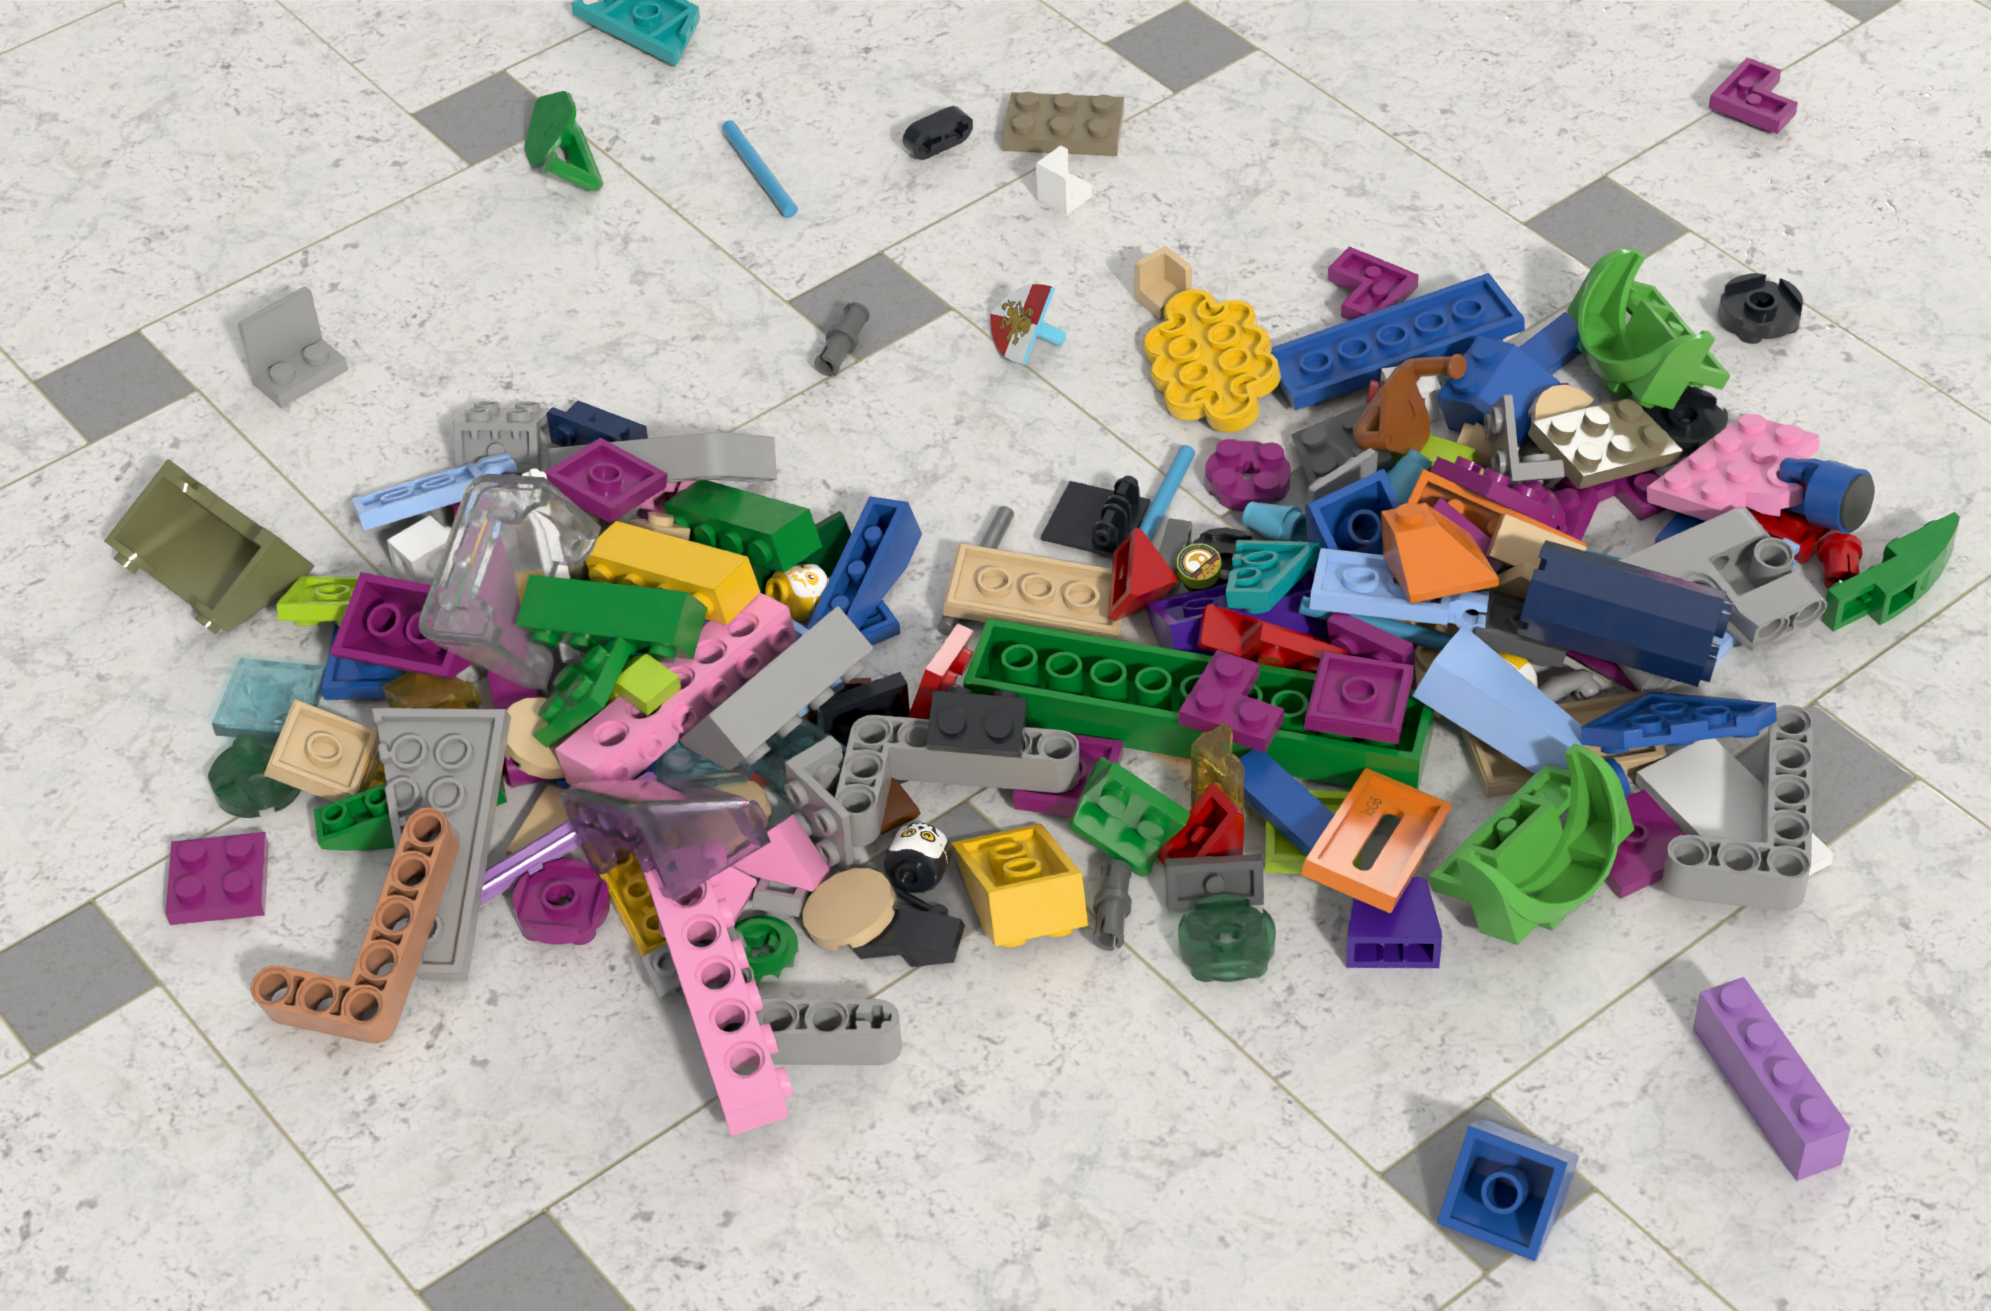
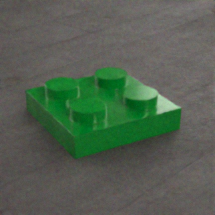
[533,636,633,747]

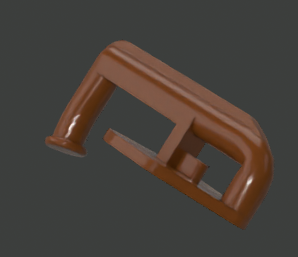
[1353,354,1467,456]

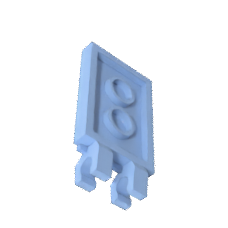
[351,453,523,530]
[1309,548,1490,632]

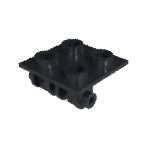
[1040,475,1151,557]

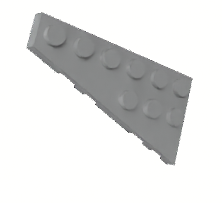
[372,708,511,981]

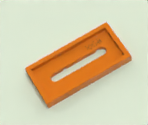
[1300,768,1453,913]

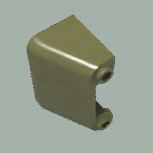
[104,459,315,635]

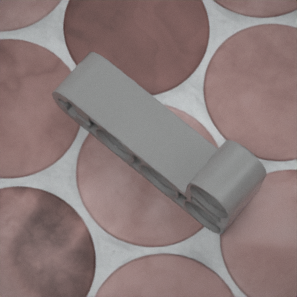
[709,965,902,1065]

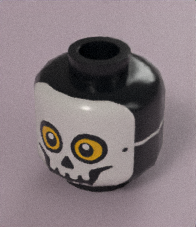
[884,823,952,893]

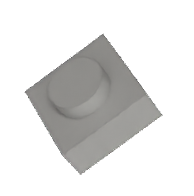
[752,878,808,920]

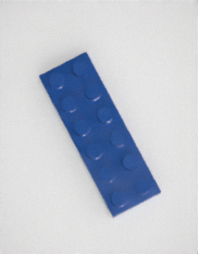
[1271,273,1525,411]

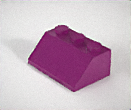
[329,572,499,679]

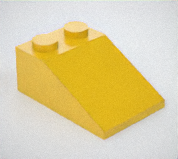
[951,823,1088,947]

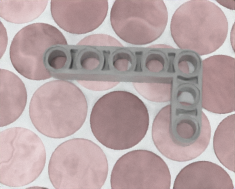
[547,432,777,493]
[1662,705,1813,910]
[835,715,1080,847]

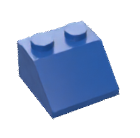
[1437,336,1561,448]
[1305,469,1401,566]
[1437,1119,1580,1261]

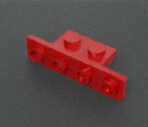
[1197,604,1347,673]

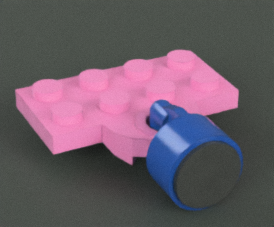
[1647,413,1875,534]

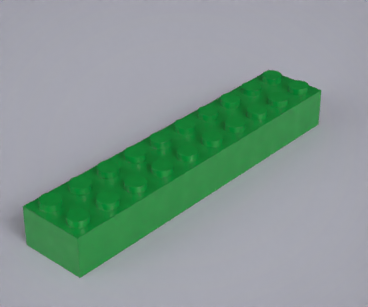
[963,618,1435,790]

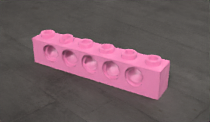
[555,593,797,801]
[640,842,793,1136]

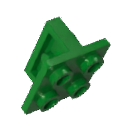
[1068,757,1190,877]

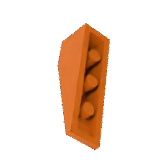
[1405,469,1588,547]

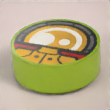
[1177,544,1221,589]

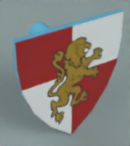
[990,284,1066,365]

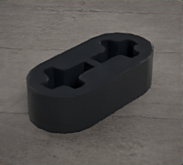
[902,106,973,160]

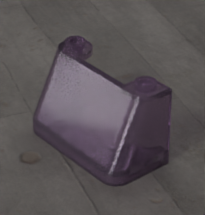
[560,778,771,900]

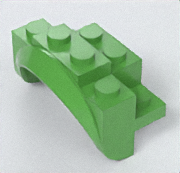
[1567,249,1731,409]
[1428,743,1635,945]

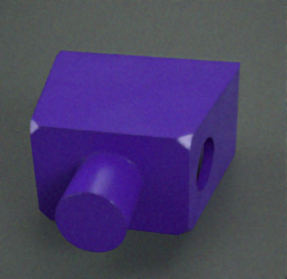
[1346,877,1442,968]

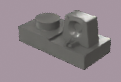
[1165,854,1264,911]

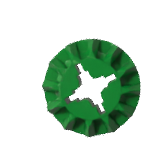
[734,916,799,983]

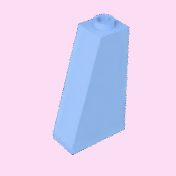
[1413,626,1585,774]

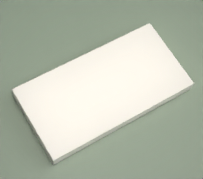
[1635,738,1834,876]

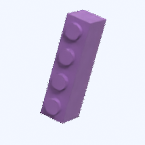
[1693,977,1851,1181]

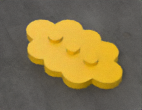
[1143,289,1281,433]

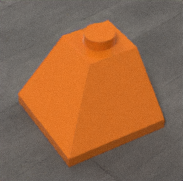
[1381,503,1499,603]

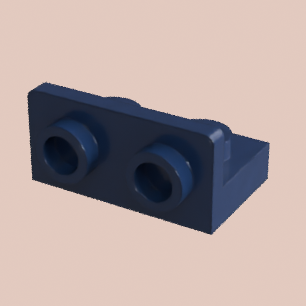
[546,400,648,447]

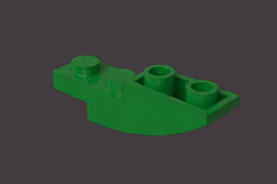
[1821,512,1960,632]
[313,775,507,851]

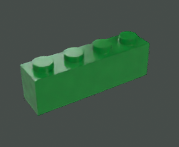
[664,480,822,573]
[515,574,707,663]

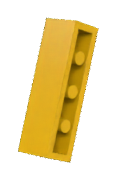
[582,521,760,625]

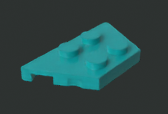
[571,0,700,66]

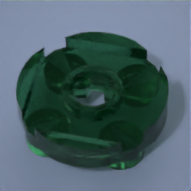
[208,733,301,818]
[1178,894,1276,982]

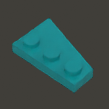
[1226,540,1320,614]

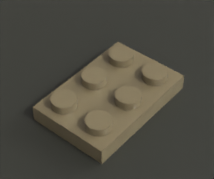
[1002,91,1124,156]
[1528,397,1683,489]

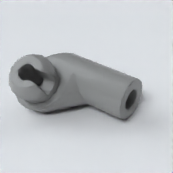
[1539,669,1600,703]

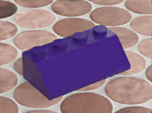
[1145,565,1329,656]

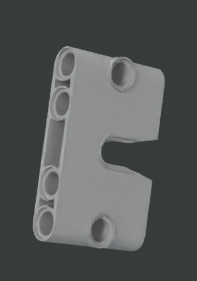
[1616,507,1827,694]

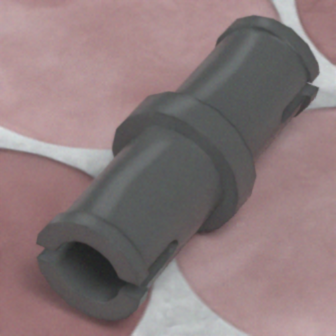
[814,302,870,376]
[1093,859,1132,951]

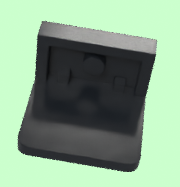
[816,672,910,784]
[926,687,1033,758]

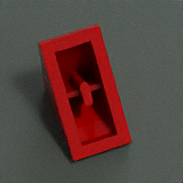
[1108,527,1178,621]
[1157,783,1244,865]

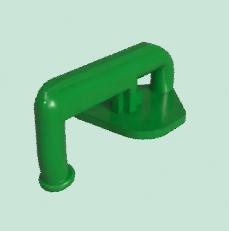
[525,91,603,191]

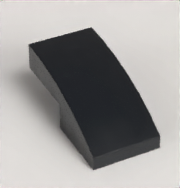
[854,909,965,967]

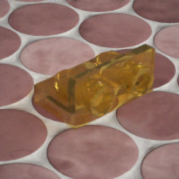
[1191,723,1245,812]

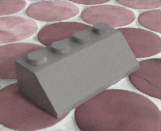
[680,606,874,770]

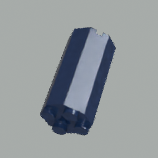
[1517,540,1733,687]

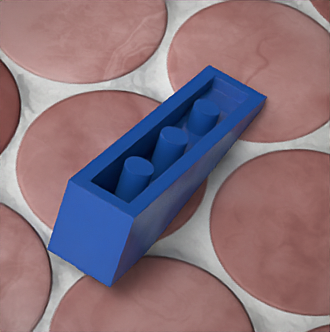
[806,496,922,630]

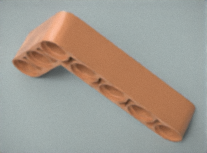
[250,807,460,1043]

